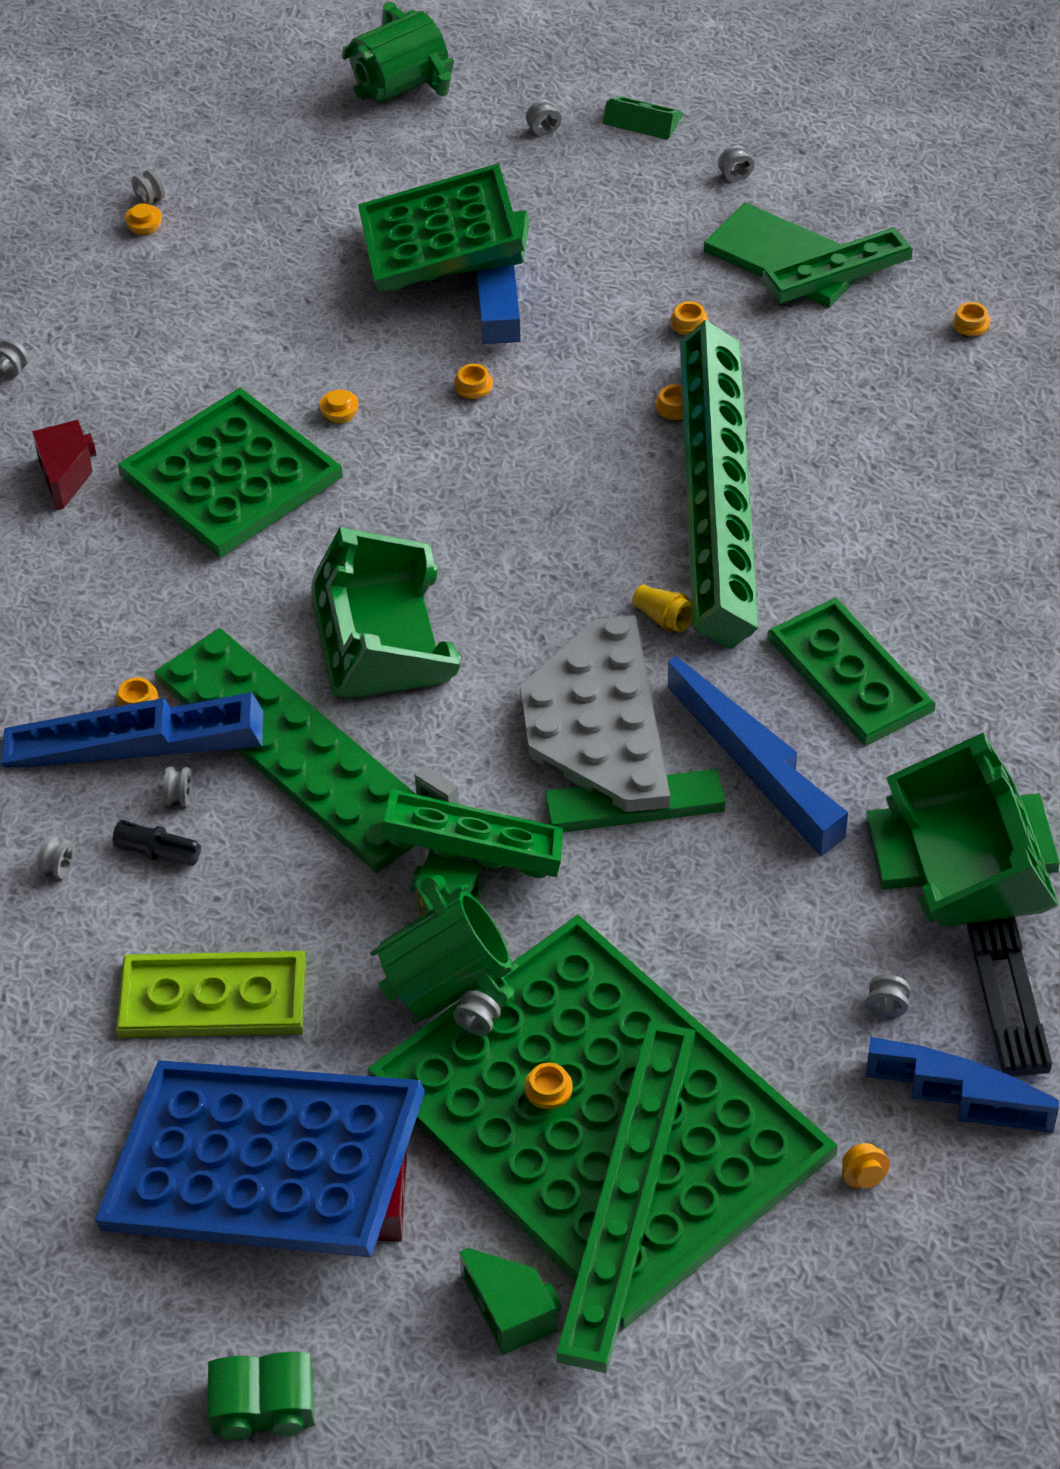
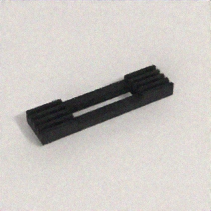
[967,917,1052,1076]

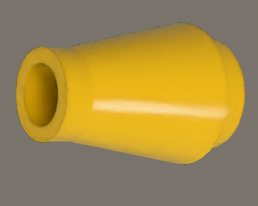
[632,584,692,633]

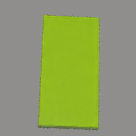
[116,951,306,1038]

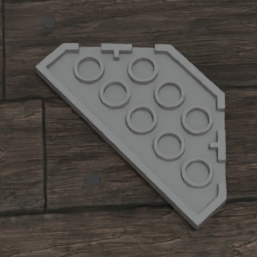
[520,615,670,812]

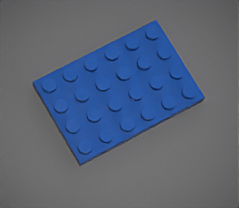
[95,1060,425,1258]

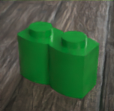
[208,1352,315,1440]

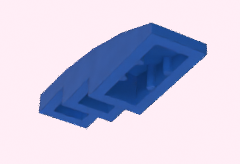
[866,1037,1059,1133]

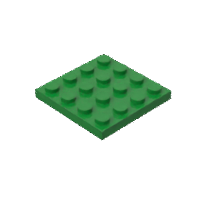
[358,163,524,293]
[118,387,343,558]

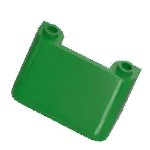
[311,527,461,699]
[886,732,1059,927]

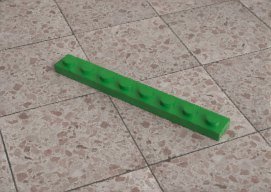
[556,1021,695,1373]

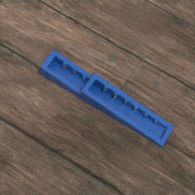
[476,265,521,344]
[667,656,848,856]
[1,692,263,768]

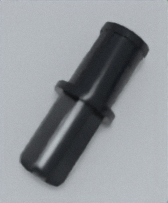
[112,819,201,866]

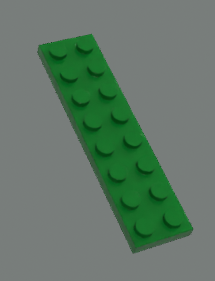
[154,627,417,873]

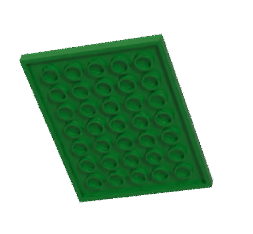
[368,914,837,1329]

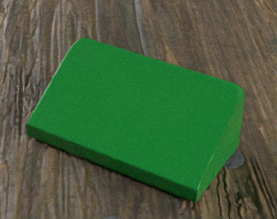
[603,96,683,140]

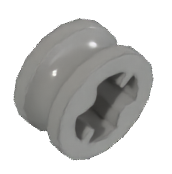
[525,100,562,137]
[718,145,755,182]
[131,169,165,205]
[0,339,29,378]
[163,767,192,807]
[37,835,75,879]
[867,974,911,1017]
[453,990,501,1036]

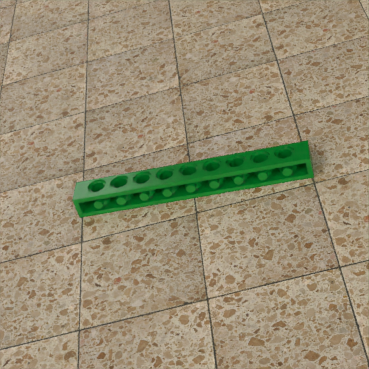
[680,320,758,648]

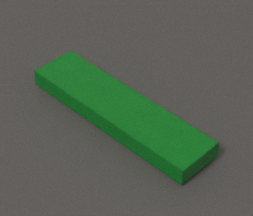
[762,227,913,304]
[545,769,726,832]

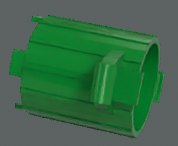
[342,2,454,103]
[370,875,518,1024]

